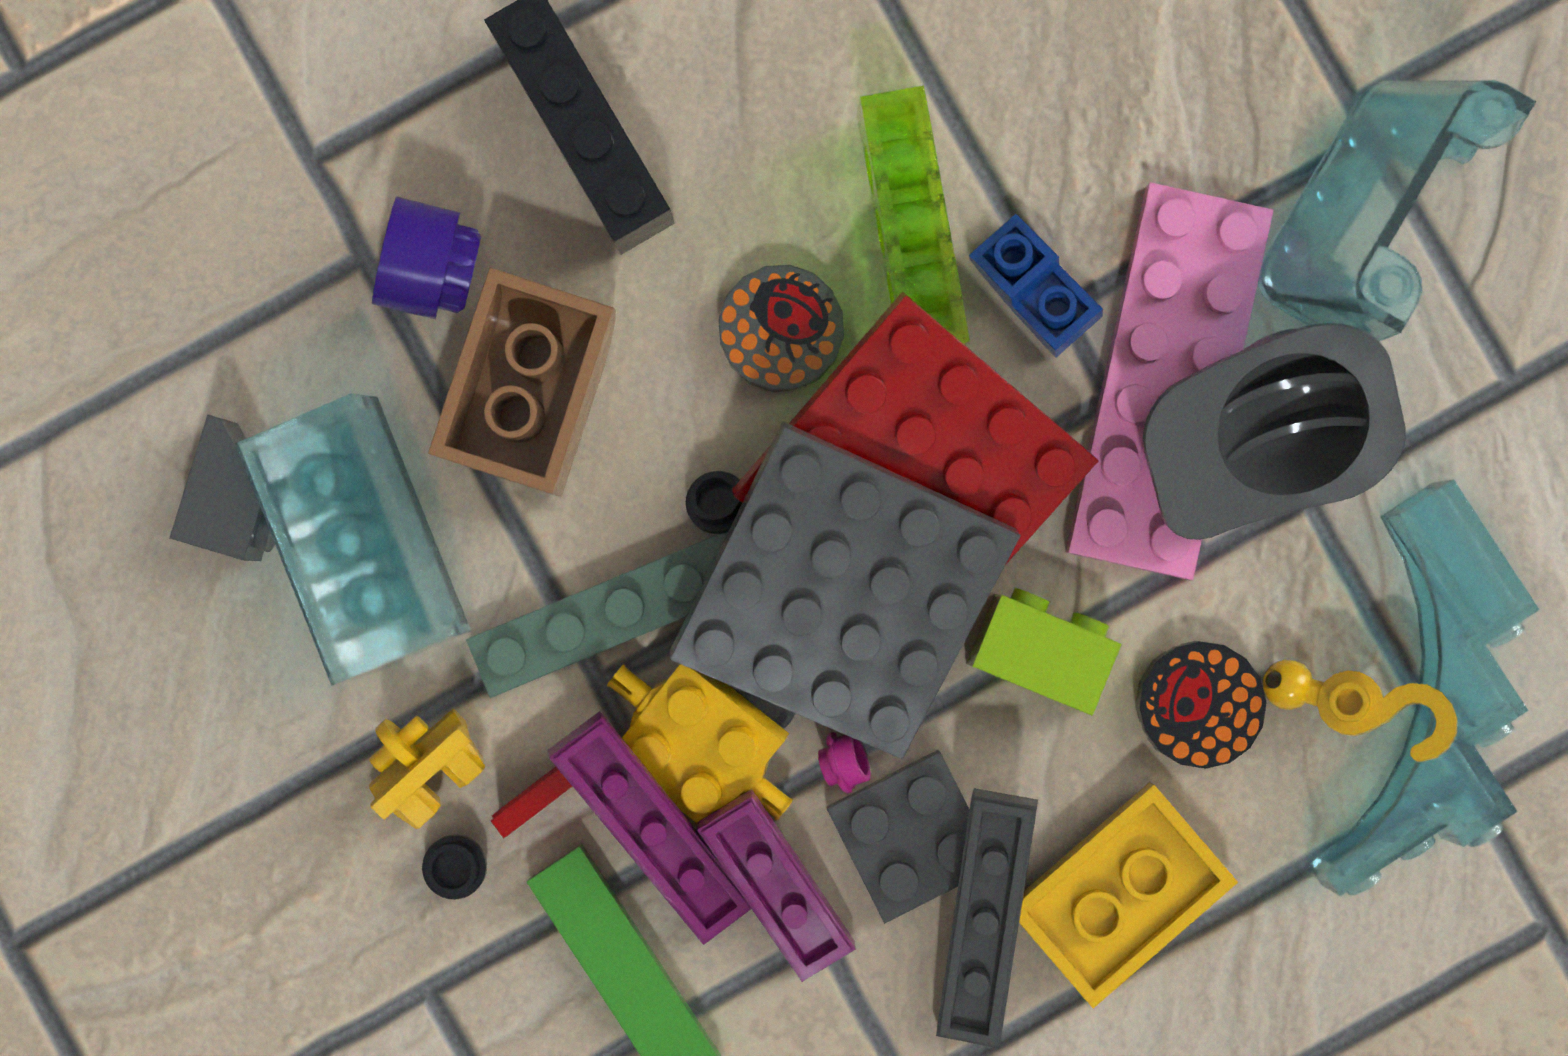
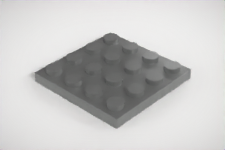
[670,422,1021,759]

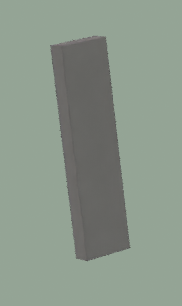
[936,788,1038,1049]

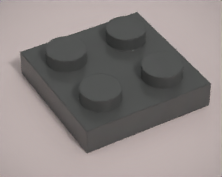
[826,750,970,924]

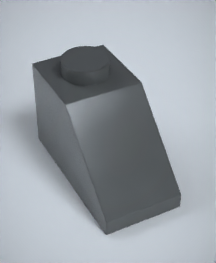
[170,415,282,561]

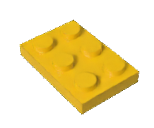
[1019,782,1238,1009]

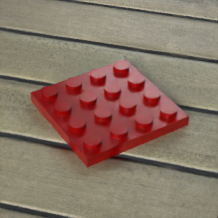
[732,291,1099,564]

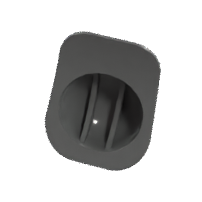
[1143,323,1406,540]

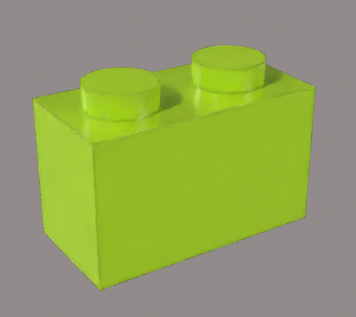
[966,587,1122,716]

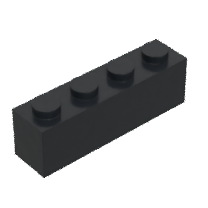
[484,0,675,255]

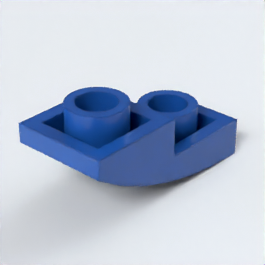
[969,214,1103,358]

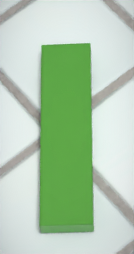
[527,844,721,1056]

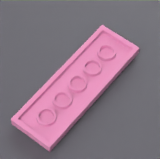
[1065,182,1274,580]

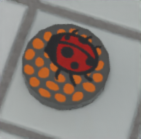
[719,265,844,392]

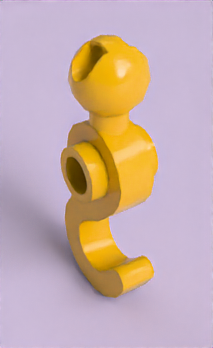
[1262,659,1458,763]

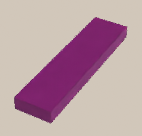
[547,711,751,945]

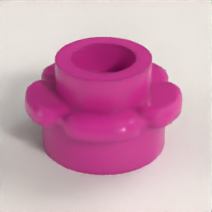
[818,732,871,793]

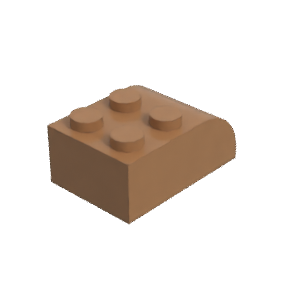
[428,267,616,497]

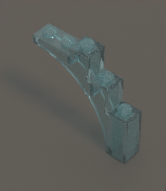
[1309,479,1540,896]

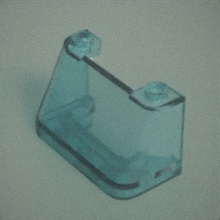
[1258,80,1537,342]

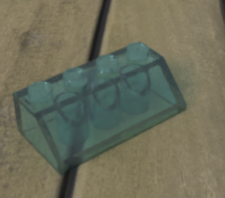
[235,393,471,686]

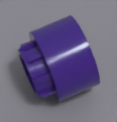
[372,196,482,320]

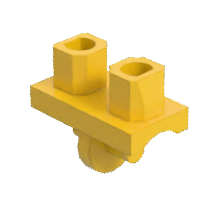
[369,708,485,829]

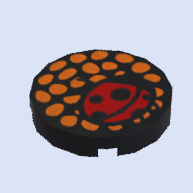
[1135,641,1267,769]

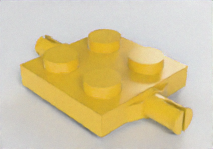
[606,664,793,824]

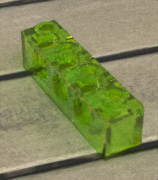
[857,85,970,346]

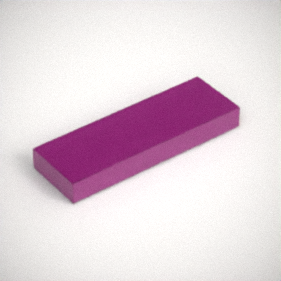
[697,789,856,982]

